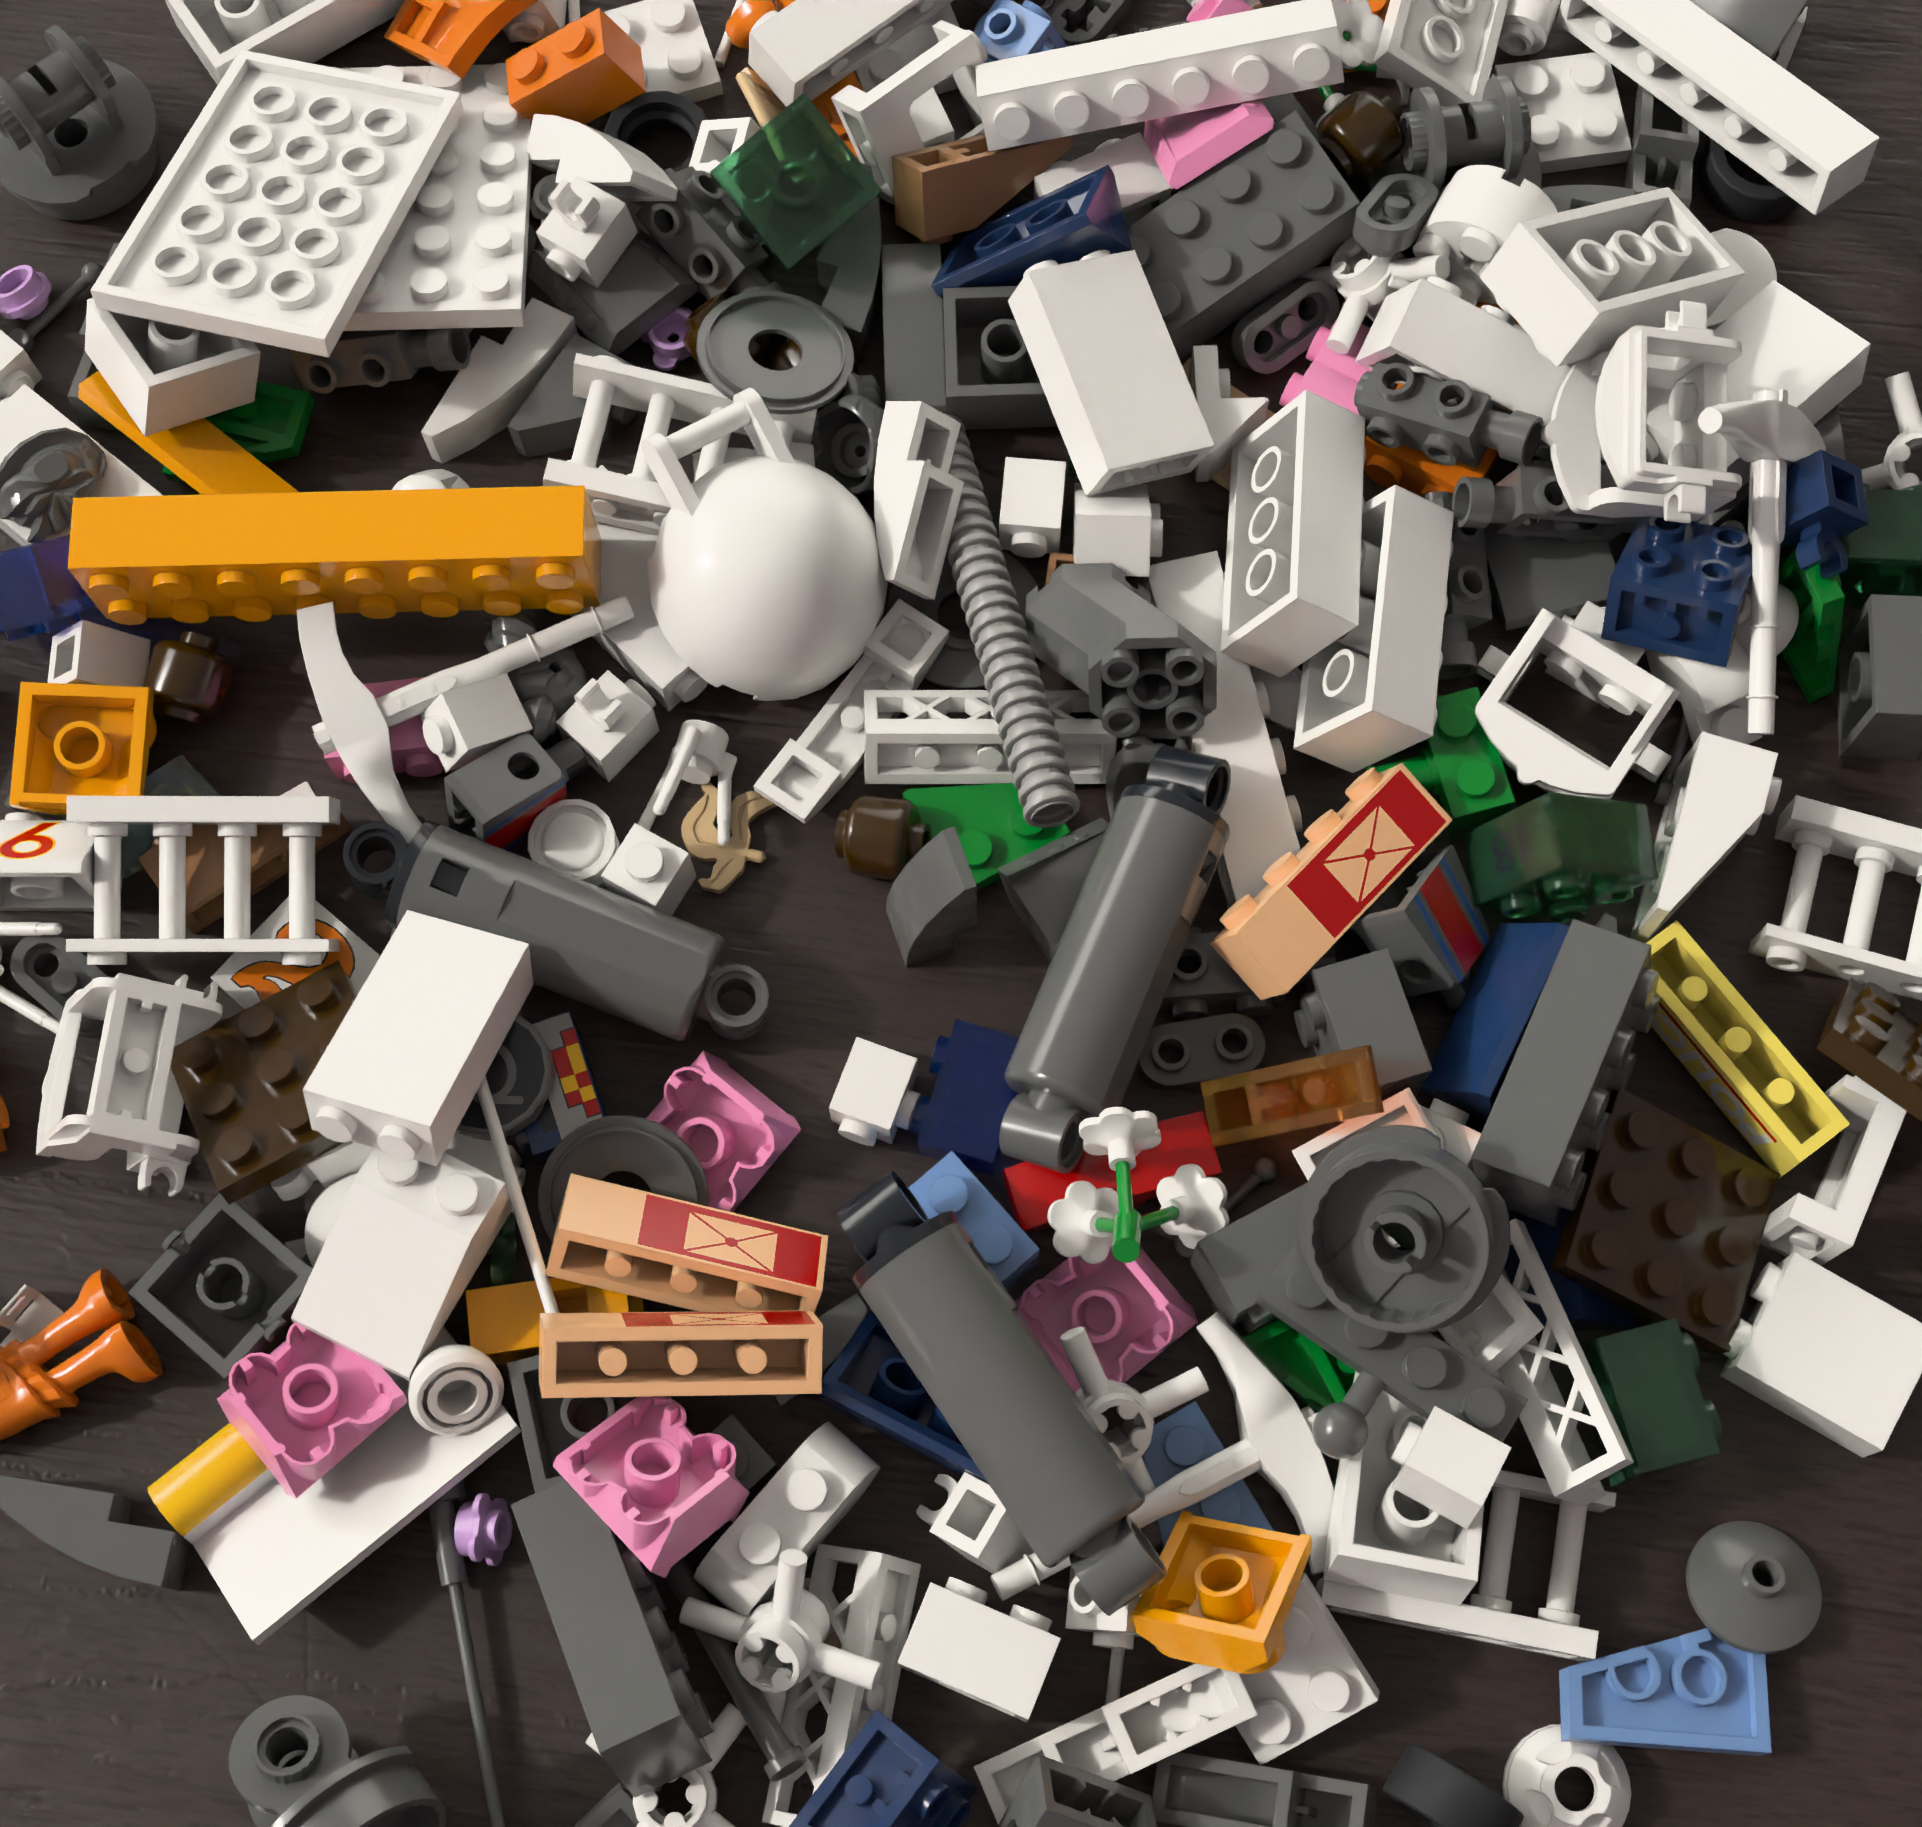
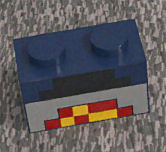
[514,1010,608,1168]

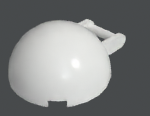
[642,388,888,701]

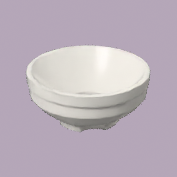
[1502,1724,1631,1827]

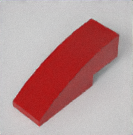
[1001,1111,1222,1233]

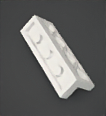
[864,690,1117,784]
[1498,1218,1634,1507]
[762,1544,921,1827]

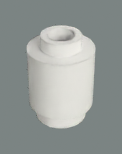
[1498,0,1561,56]

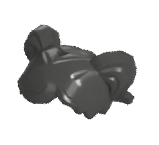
[812,372,884,496]
[484,614,588,747]

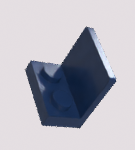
[1601,516,1752,668]
[789,1709,976,1827]

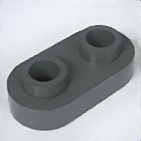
[1352,174,1438,257]
[1231,277,1339,374]
[10,934,108,1038]
[1137,1013,1266,1092]

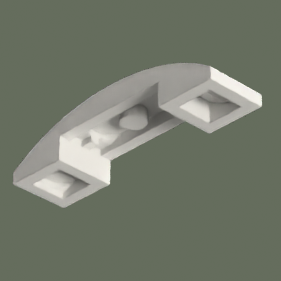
[754,599,949,824]

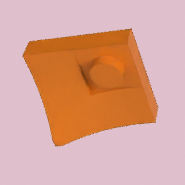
[384,0,538,79]

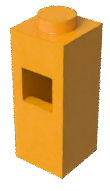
[465,1278,648,1364]

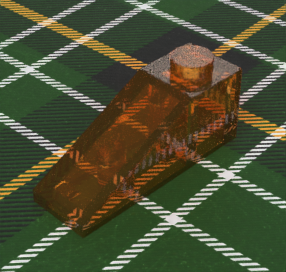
[1200,1045,1384,1147]

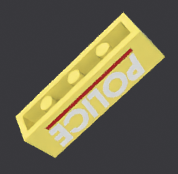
[1646,920,1850,1179]

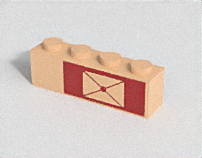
[1210,763,1452,1000]
[545,1173,828,1312]
[539,1310,823,1398]

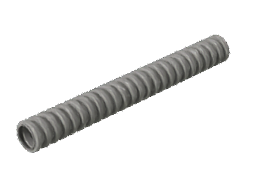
[945,414,1080,828]

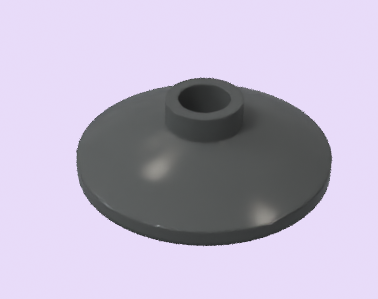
[1686,1521,1822,1654]

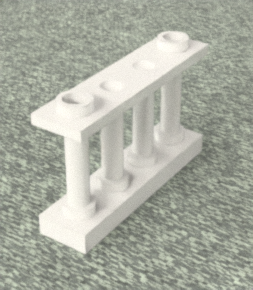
[543,353,817,535]
[1748,795,1922,1001]
[66,796,340,965]
[1316,1459,1616,1662]

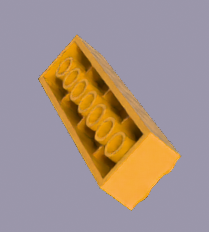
[68,485,601,625]

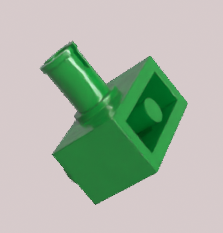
[1366,687,1515,841]

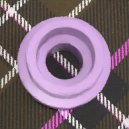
[0,265,52,320]

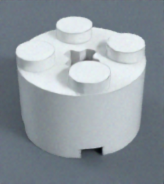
[1413,165,1558,305]

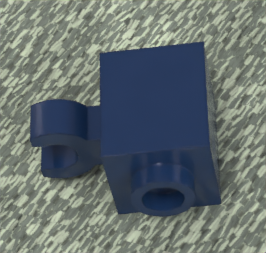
[1782,449,1870,580]

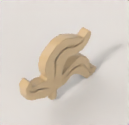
[681,782,777,894]

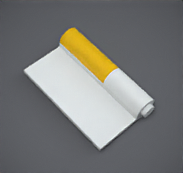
[147,1326,521,1645]

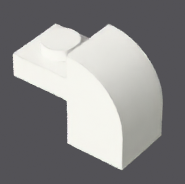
[1645,638,1762,745]

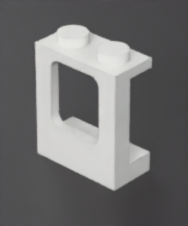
[831,20,987,205]
[1760,1074,1907,1266]

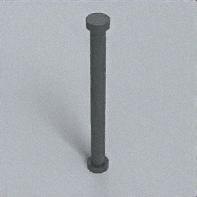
[665,1556,807,1782]

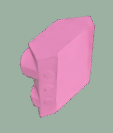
[1144,99,1275,189]
[646,1050,801,1213]
[1014,1246,1198,1393]
[217,1323,408,1499]
[553,1396,750,1578]

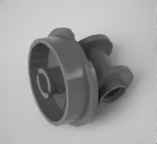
[0,24,159,220]
[1366,76,1542,253]
[1298,1125,1510,1333]
[229,1695,447,1827]

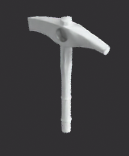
[1698,389,1826,735]
[297,595,635,843]
[990,1312,1334,1601]

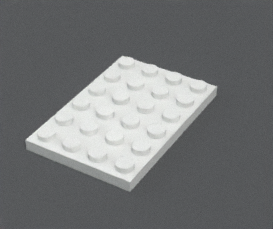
[90,50,463,357]
[332,63,532,331]

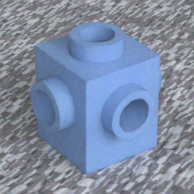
[973,0,1068,63]

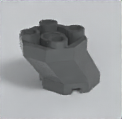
[1026,563,1217,739]

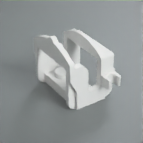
[1540,300,1742,524]
[1475,608,1680,805]
[36,973,223,1197]

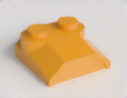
[9,682,157,815]
[1132,1510,1312,1674]

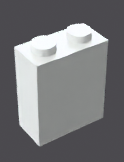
[1719,1252,1922,1458]

